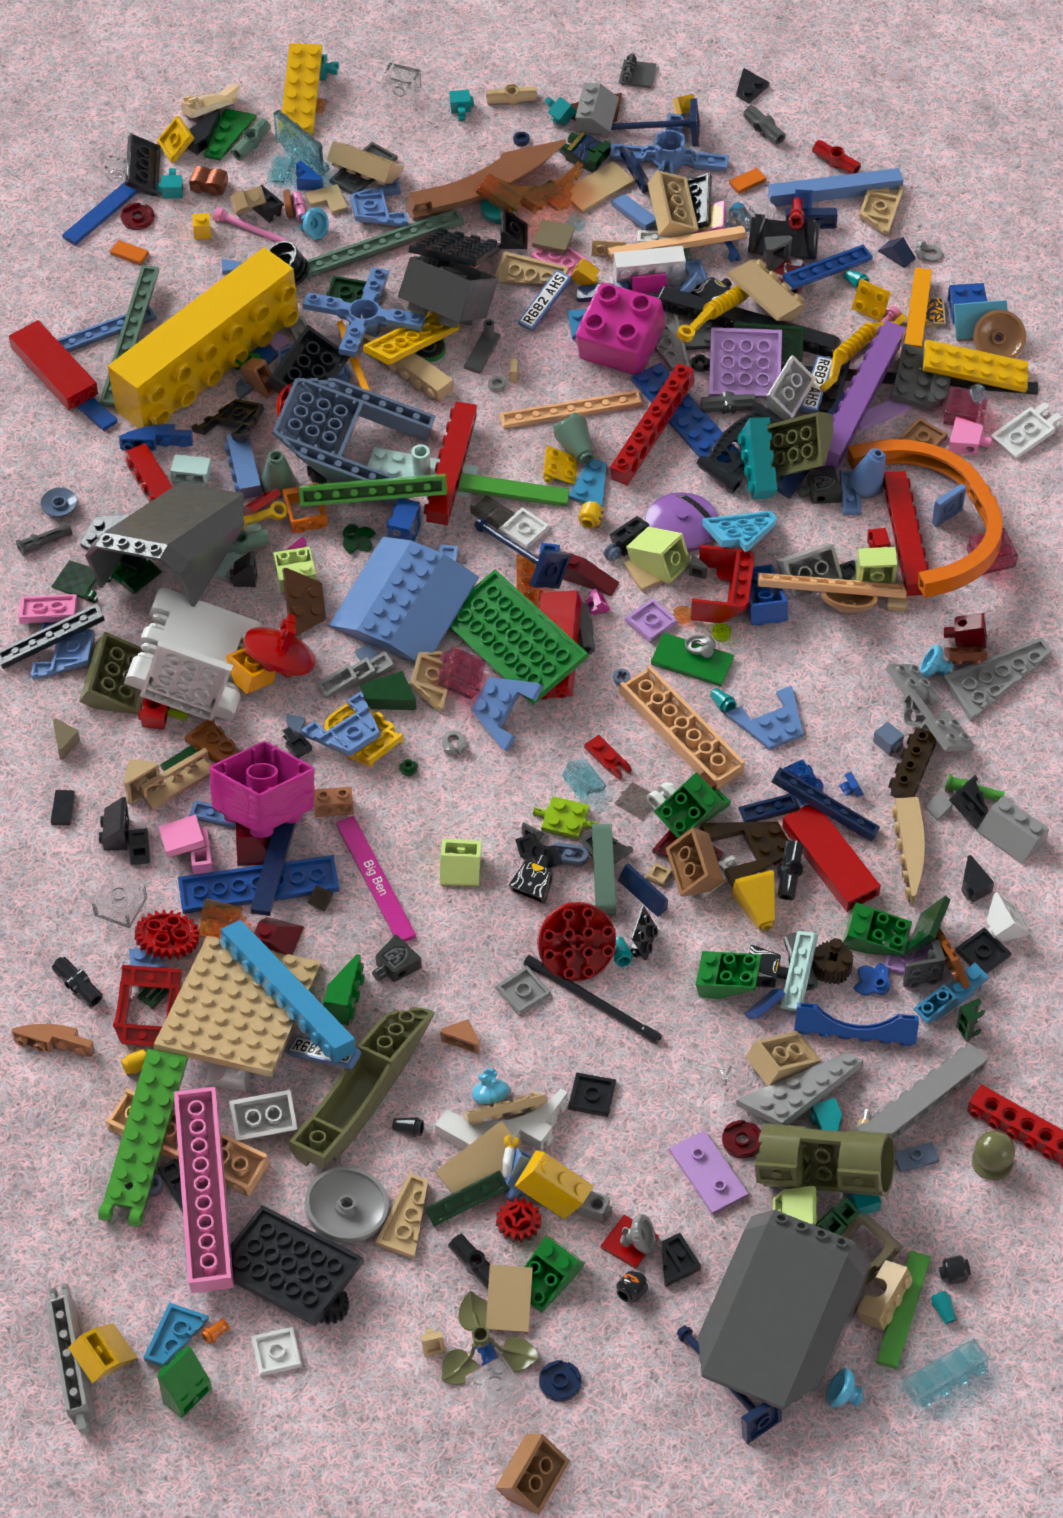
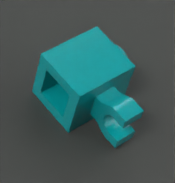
[320,54,339,81]
[449,90,474,121]
[544,97,577,126]
[158,168,183,199]

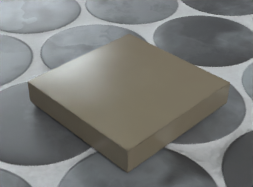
[532,219,575,254]

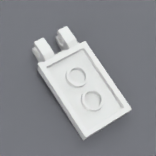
[991,402,1062,460]

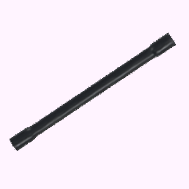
[523,955,662,1044]

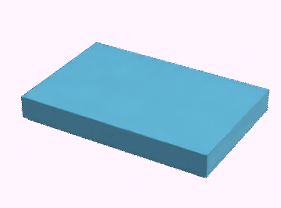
[954,300,1008,340]

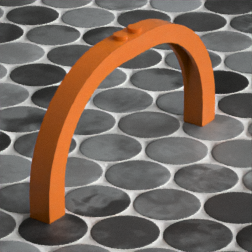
[847,439,1003,598]

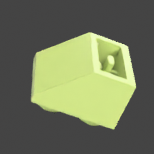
[273,547,316,593]
[440,839,482,887]
[773,1186,818,1225]

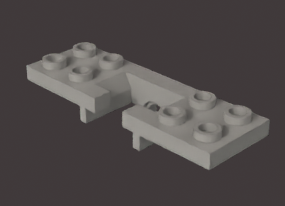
[886,664,975,751]

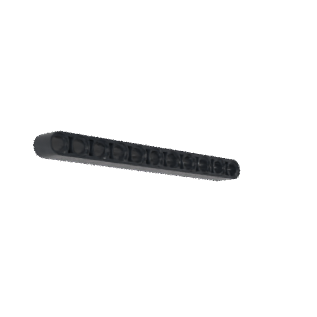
[656,287,841,358]

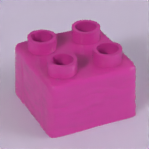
[576,283,666,375]
[209,741,315,838]

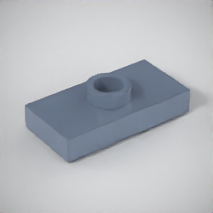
[895,1142,939,1173]

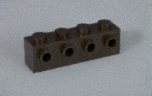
[888,727,937,798]

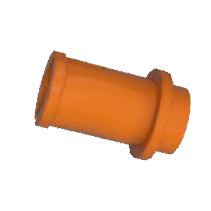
[201,1318,230,1344]

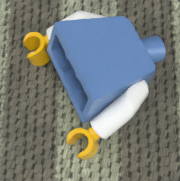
[502,1135,555,1201]

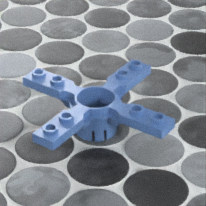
[610,113,729,174]
[303,267,426,357]

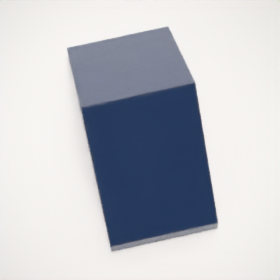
[878,237,915,268]

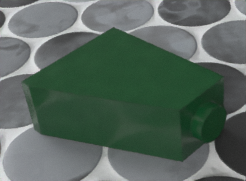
[360,671,417,710]

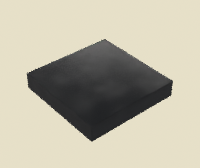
[955,927,1012,974]
[568,1072,616,1117]

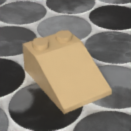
[745,1031,822,1086]

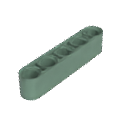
[592,824,616,915]

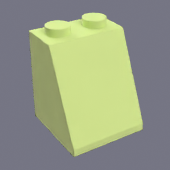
[626,527,690,584]

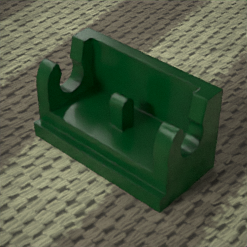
[956,998,985,1042]

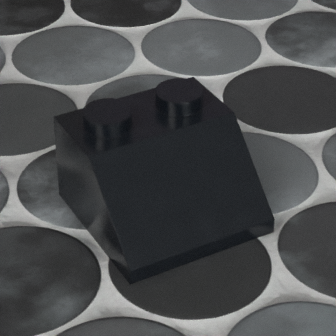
[99,797,130,850]

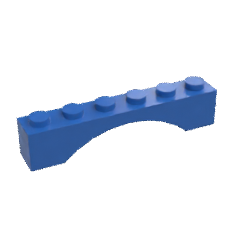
[794,1002,919,1046]

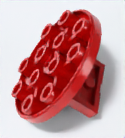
[243,613,316,678]
[537,902,616,981]

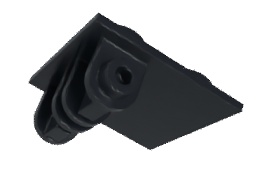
[630,905,658,960]

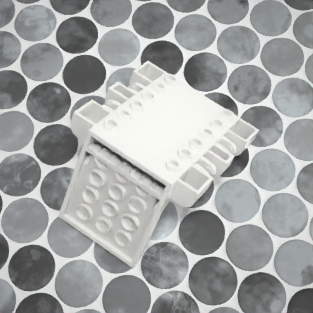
[124,588,264,721]

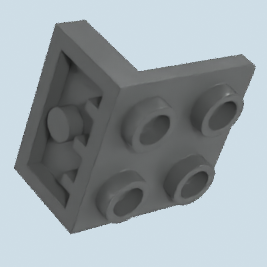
[902,940,945,988]

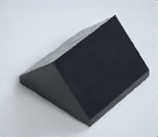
[500,207,528,249]

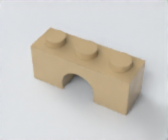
[857,1260,912,1331]

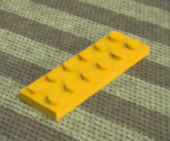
[280,43,323,135]
[363,312,460,365]
[923,339,1028,393]

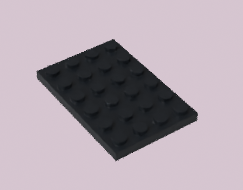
[408,228,501,267]
[231,1205,364,1326]

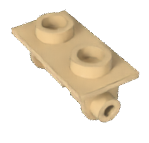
[591,240,627,257]

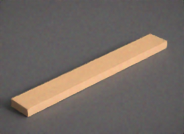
[608,226,747,260]
[499,390,642,429]
[757,573,907,598]

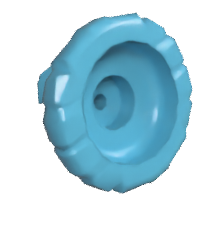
[299,208,329,240]
[920,644,953,677]
[472,1068,510,1104]
[826,1368,863,1407]

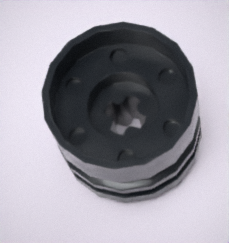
[269,241,310,286]

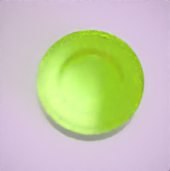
[712,623,731,642]

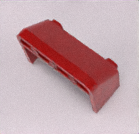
[691,545,755,623]

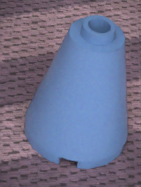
[847,449,886,498]

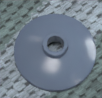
[41,488,77,517]

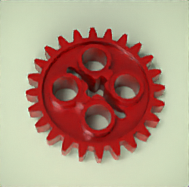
[134,910,199,960]

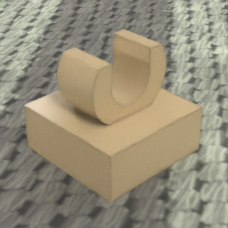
[420,1328,445,1357]

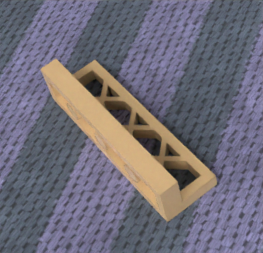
[140,748,213,810]

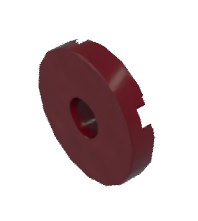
[120,203,155,230]
[722,1120,761,1159]

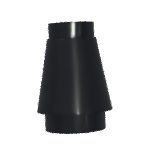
[392,1117,424,1137]

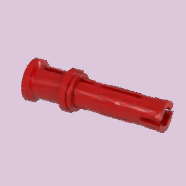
[788,197,804,229]

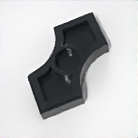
[515,833,563,869]

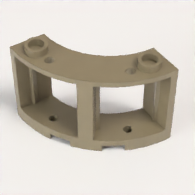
[840,1213,903,1286]

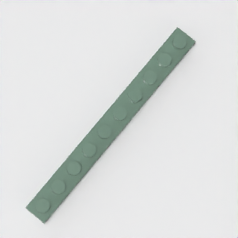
[307,208,464,279]
[100,265,159,407]

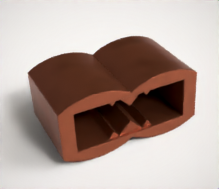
[189,166,228,195]

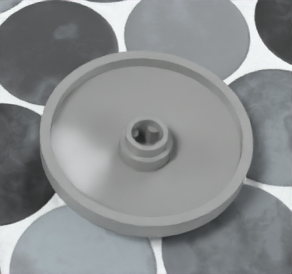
[304,1167,389,1243]

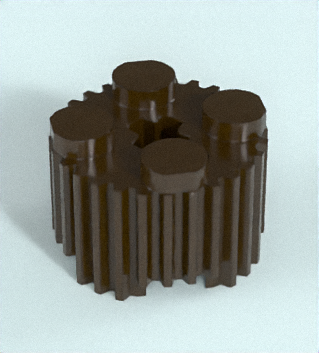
[812,938,853,985]

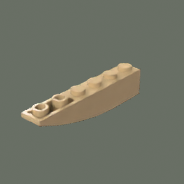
[363,334,453,402]
[891,797,925,905]

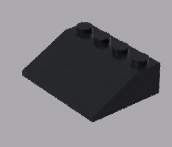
[266,325,351,394]

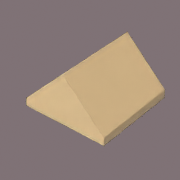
[124,759,160,805]

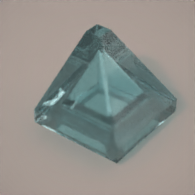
[564,210,588,232]

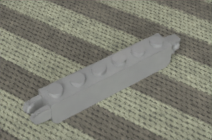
[47,1283,96,1435]

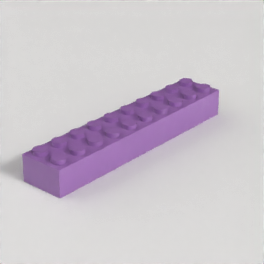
[816,320,906,471]

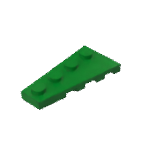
[204,108,257,161]

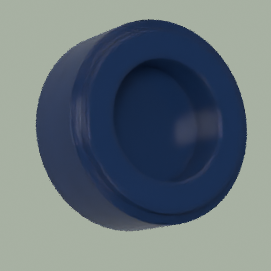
[513,132,530,146]

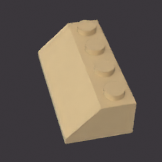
[326,141,404,186]
[647,170,699,238]

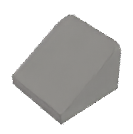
[925,792,953,820]

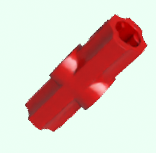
[812,140,861,174]

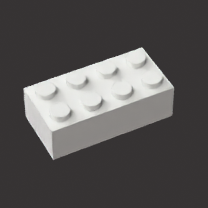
[613,246,686,289]

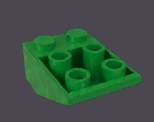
[653,772,725,838]
[843,903,912,956]
[696,951,762,999]
[323,954,365,1026]
[524,1236,585,1313]
[157,1346,212,1419]

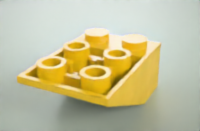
[68,1323,138,1383]

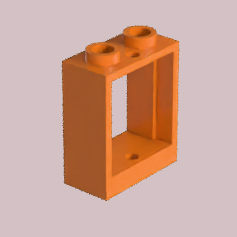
[282,483,328,533]

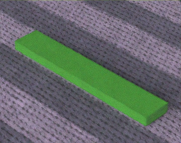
[459,473,569,506]
[876,1250,931,1369]

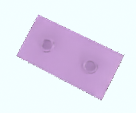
[669,1130,748,1215]

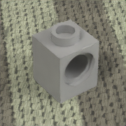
[579,1191,613,1224]

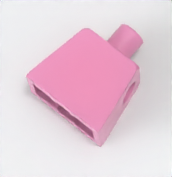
[948,417,992,455]

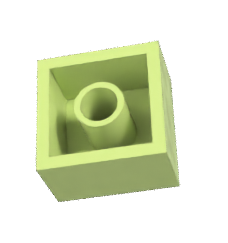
[855,547,898,584]

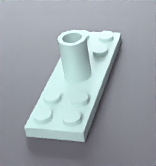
[367,444,479,497]

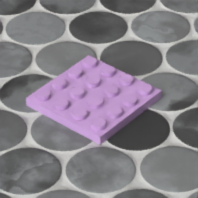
[709,328,782,398]

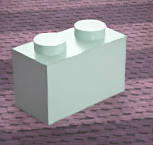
[171,455,212,485]

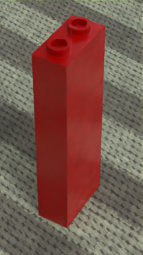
[9,320,98,411]
[540,590,582,700]
[782,804,881,912]

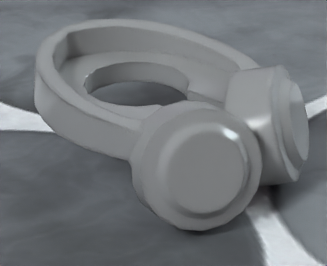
[915,240,942,262]
[685,634,716,658]
[442,730,469,755]

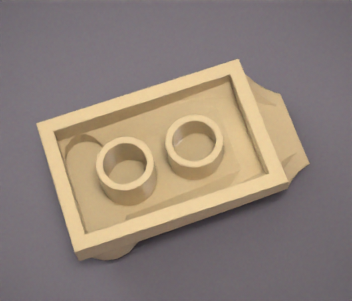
[181,83,240,118]

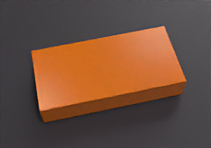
[729,168,766,194]
[110,240,149,266]

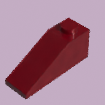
[563,553,619,596]

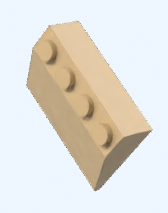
[727,259,807,321]

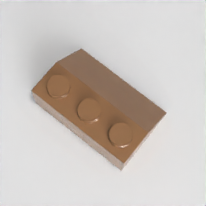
[666,827,724,897]
[495,1434,570,1515]

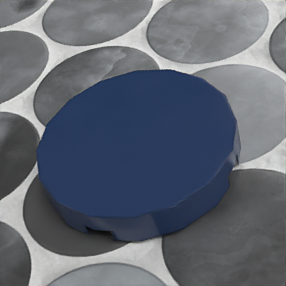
[539,1360,582,1402]

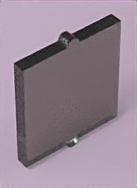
[614,782,653,820]

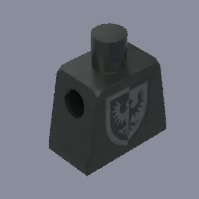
[798,466,843,504]
[372,934,422,983]

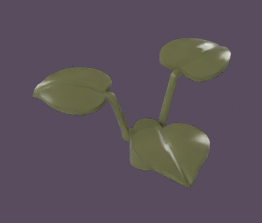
[441,1291,539,1385]

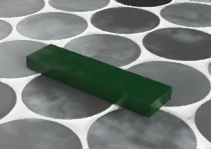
[424,1170,509,1227]

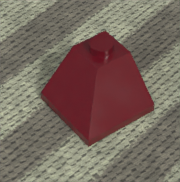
[236,822,271,866]
[254,917,304,955]

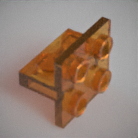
[199,898,247,938]

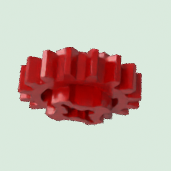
[496,1198,541,1243]

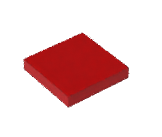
[243,489,282,516]
[601,1214,659,1269]

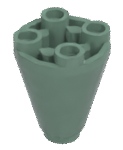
[553,412,594,464]
[260,450,297,498]

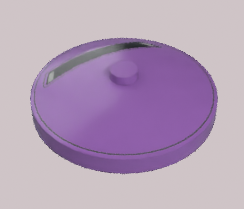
[646,492,718,552]

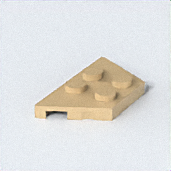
[859,185,904,236]
[409,650,458,712]

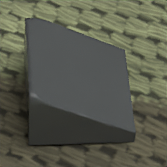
[689,555,708,579]
[522,822,545,841]

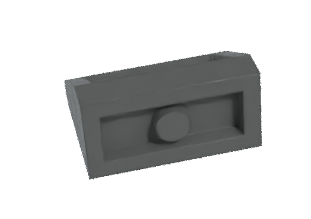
[763,235,792,271]

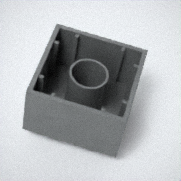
[398,256,499,328]

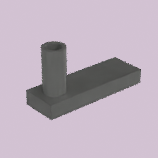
[464,319,501,374]

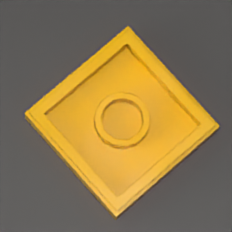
[157,116,194,162]

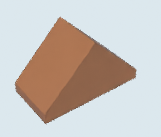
[440,1019,480,1054]

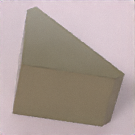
[53,719,80,760]

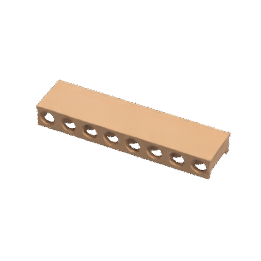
[619,665,744,789]
[106,1088,270,1197]

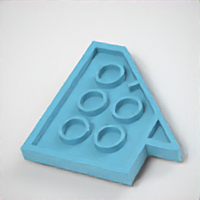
[702,511,778,552]

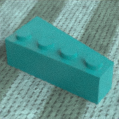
[738,417,777,499]

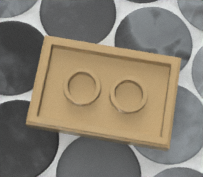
[486,1265,533,1333]

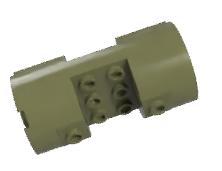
[755,1124,895,1197]

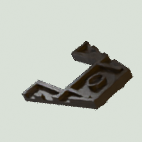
[700,821,789,888]

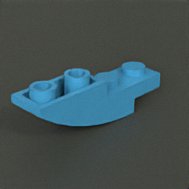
[913,963,989,1024]

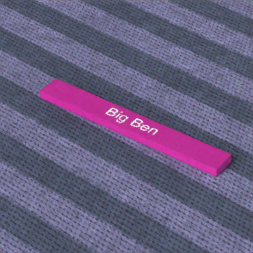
[336,816,416,942]

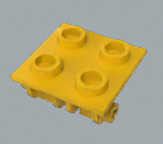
[851,279,891,321]
[543,445,578,485]

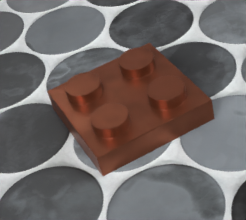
[944,646,988,664]

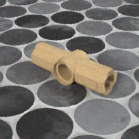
[486,84,537,105]

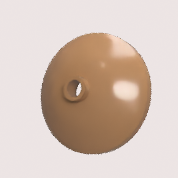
[973,310,1026,358]
[822,592,878,615]

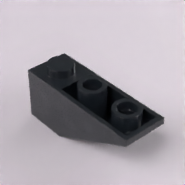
[187,109,221,155]

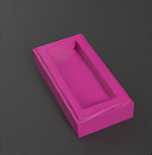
[631,272,667,293]

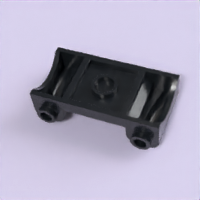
[748,214,820,259]

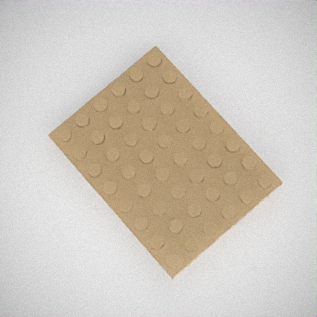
[154,935,321,1077]

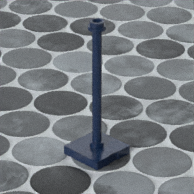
[598,98,700,146]
[474,518,572,589]
[677,1325,782,1444]

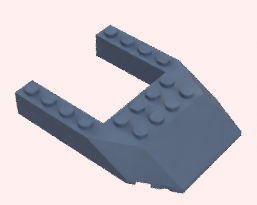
[272,378,436,505]

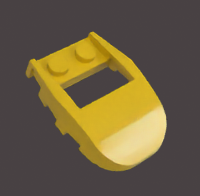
[324,704,404,768]

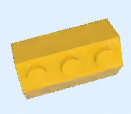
[514,1150,594,1220]

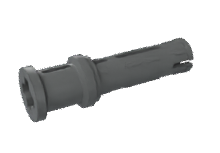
[16,523,72,555]

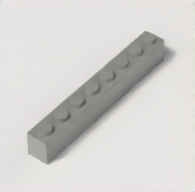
[856,1043,988,1140]

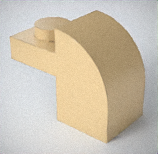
[230,186,267,216]

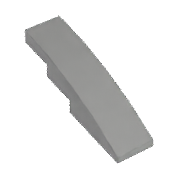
[317,650,396,698]

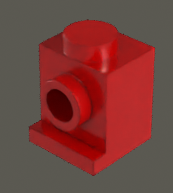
[867,527,890,548]

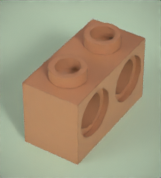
[314,787,354,817]

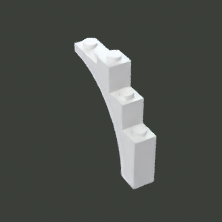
[435,1088,569,1150]

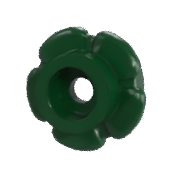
[399,759,418,776]

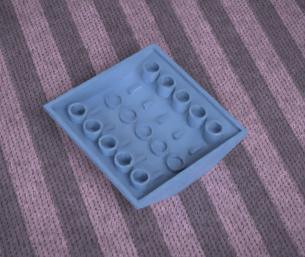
[328,537,479,663]

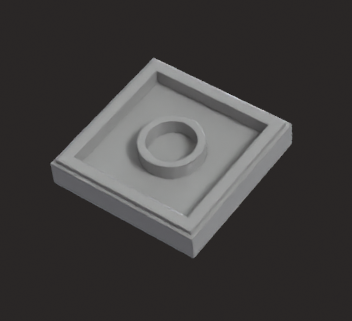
[495,966,551,1016]

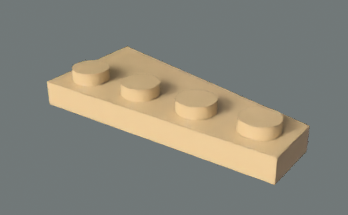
[494,251,570,285]
[462,1091,547,1125]
[376,1173,429,1260]

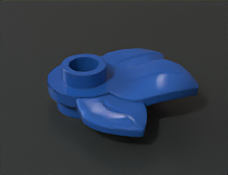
[853,963,891,996]

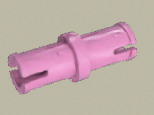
[291,191,306,222]

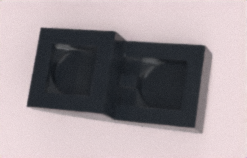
[128,828,150,865]

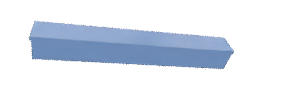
[767,168,904,207]

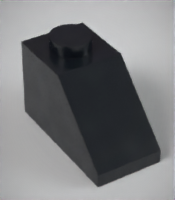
[230,551,257,587]
[961,855,994,902]

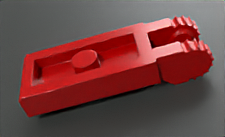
[584,735,632,780]

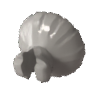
[620,1214,656,1254]

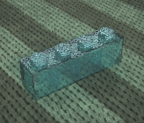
[902,1338,989,1408]

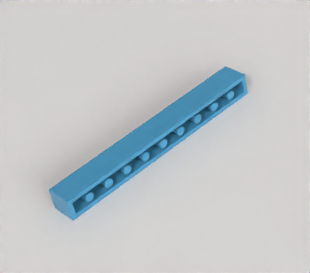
[219,920,355,1063]

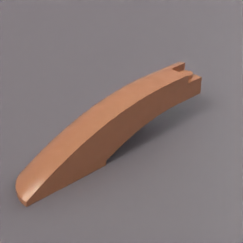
[406,139,566,219]

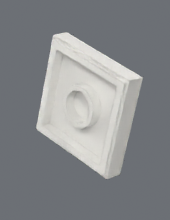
[498,507,550,550]
[251,1327,302,1377]

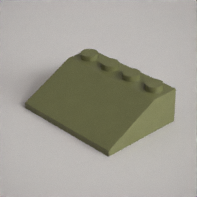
[767,412,834,478]
[79,632,147,714]

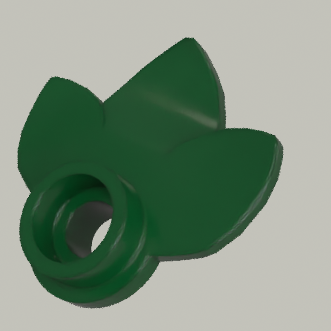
[343,524,376,554]

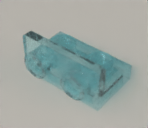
[267,151,296,185]
[562,759,606,802]

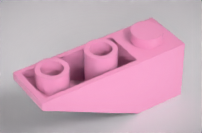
[190,827,213,875]

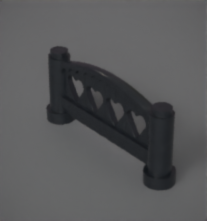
[696,402,785,494]

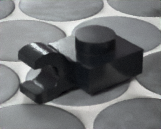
[282,727,312,759]

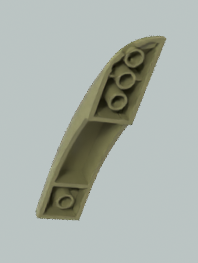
[289,1007,435,1169]

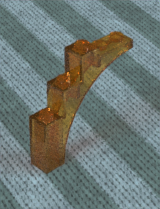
[476,161,583,214]

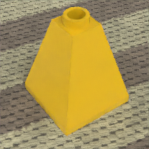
[731,870,775,931]

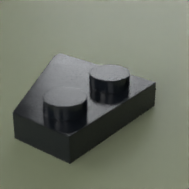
[736,68,770,103]
[949,775,989,828]
[662,1233,701,1287]

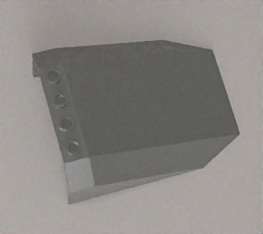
[85,482,245,607]
[697,1210,871,1410]

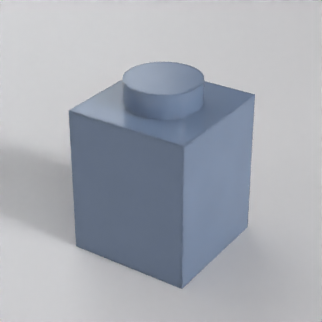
[873,721,904,756]

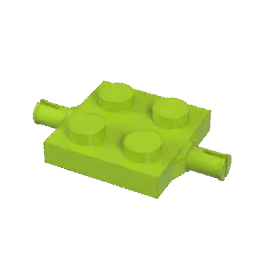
[533,796,598,840]

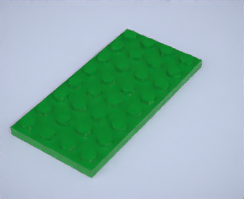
[450,569,589,706]

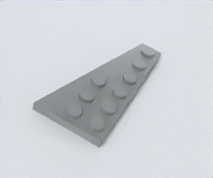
[643,292,690,371]
[943,637,1052,721]
[736,1052,864,1125]

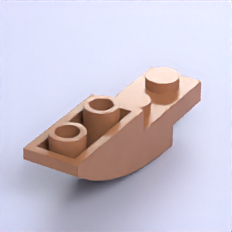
[11,1024,95,1057]

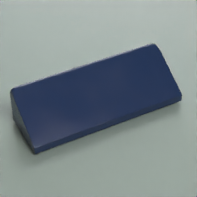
[620,145,649,193]
[785,208,838,229]
[618,863,668,917]

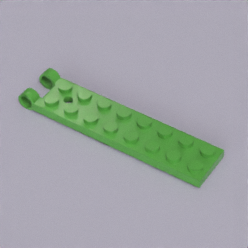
[98,1049,188,1228]

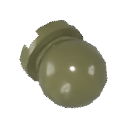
[972,1130,1015,1181]

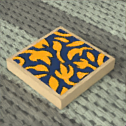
[908,298,946,327]

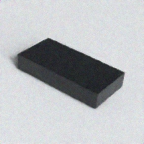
[51,790,75,826]

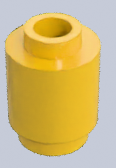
[121,1049,147,1075]

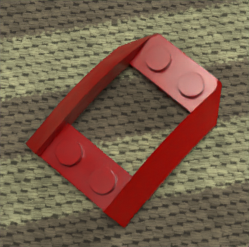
[113,965,182,1047]

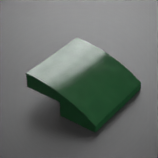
[111,559,162,594]

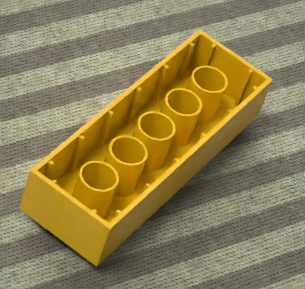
[107,247,299,428]

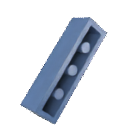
[224,434,262,499]

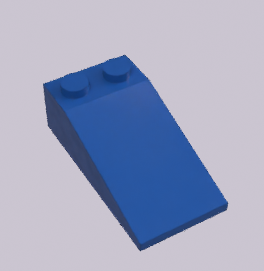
[746,564,788,626]

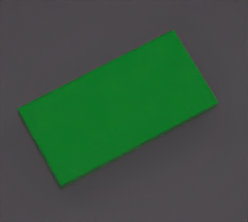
[651,633,734,687]

